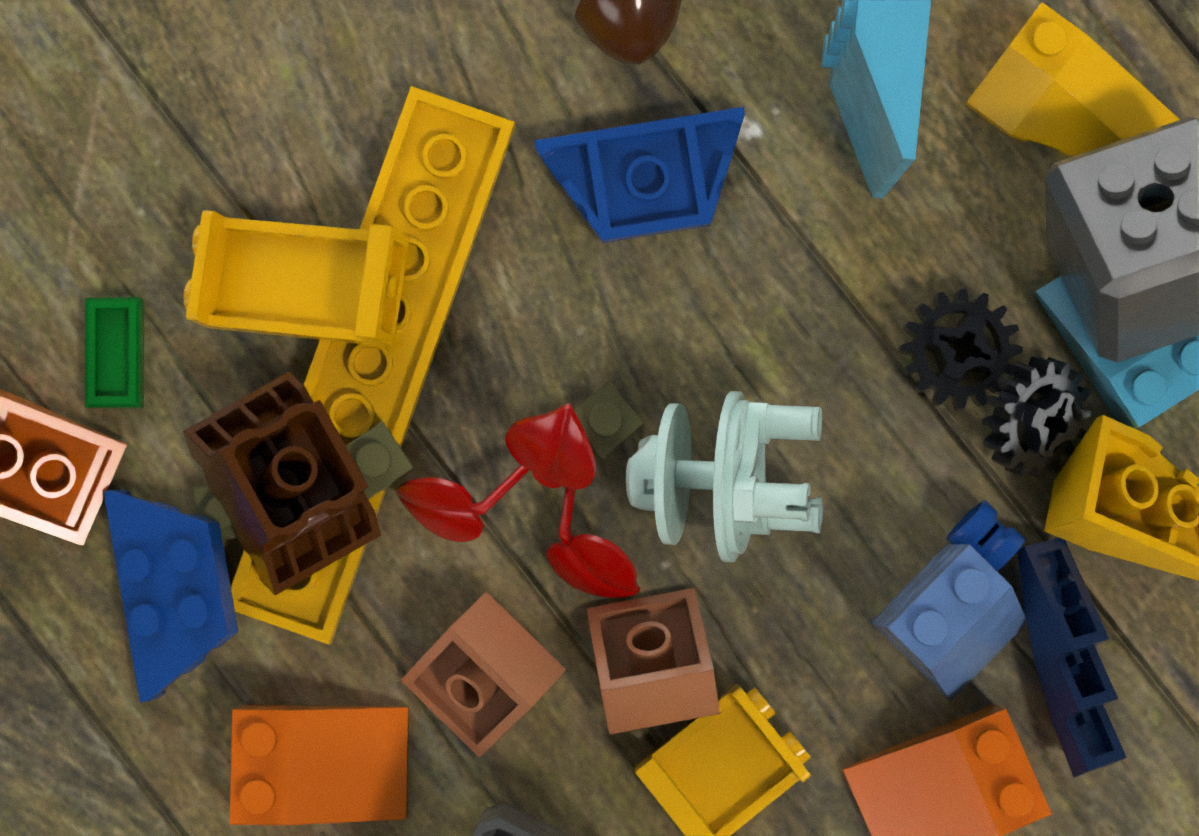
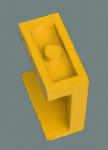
[634,683,811,836]

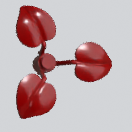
[396,404,641,598]

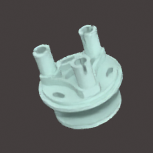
[626,391,823,562]

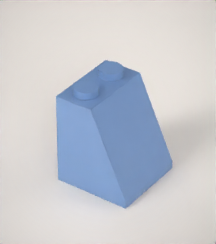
[870,544,1027,701]

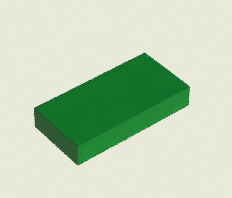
[85,297,144,409]

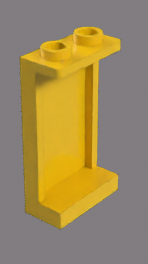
[183,210,409,347]

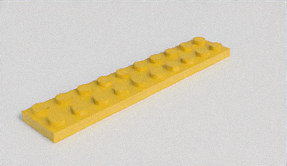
[231,86,516,645]

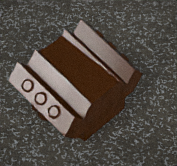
[183,372,381,595]

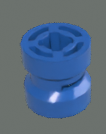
[946,500,1025,571]

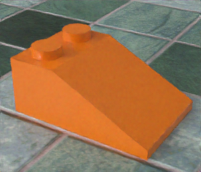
[0,389,127,546]
[842,703,1052,836]
[230,704,409,825]

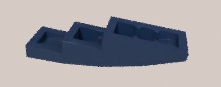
[1018,538,1127,778]

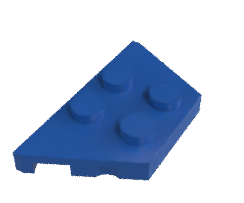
[534,107,745,243]
[104,489,239,703]

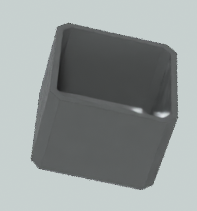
[1045,117,1199,363]

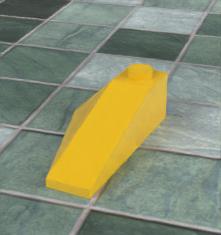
[965,2,1180,157]
[1044,415,1199,581]

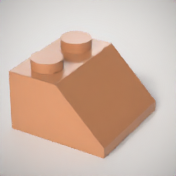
[586,588,720,735]
[400,591,566,758]

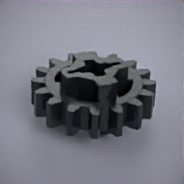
[898,289,1023,410]
[982,355,1092,479]

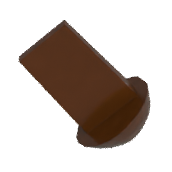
[575,0,682,65]

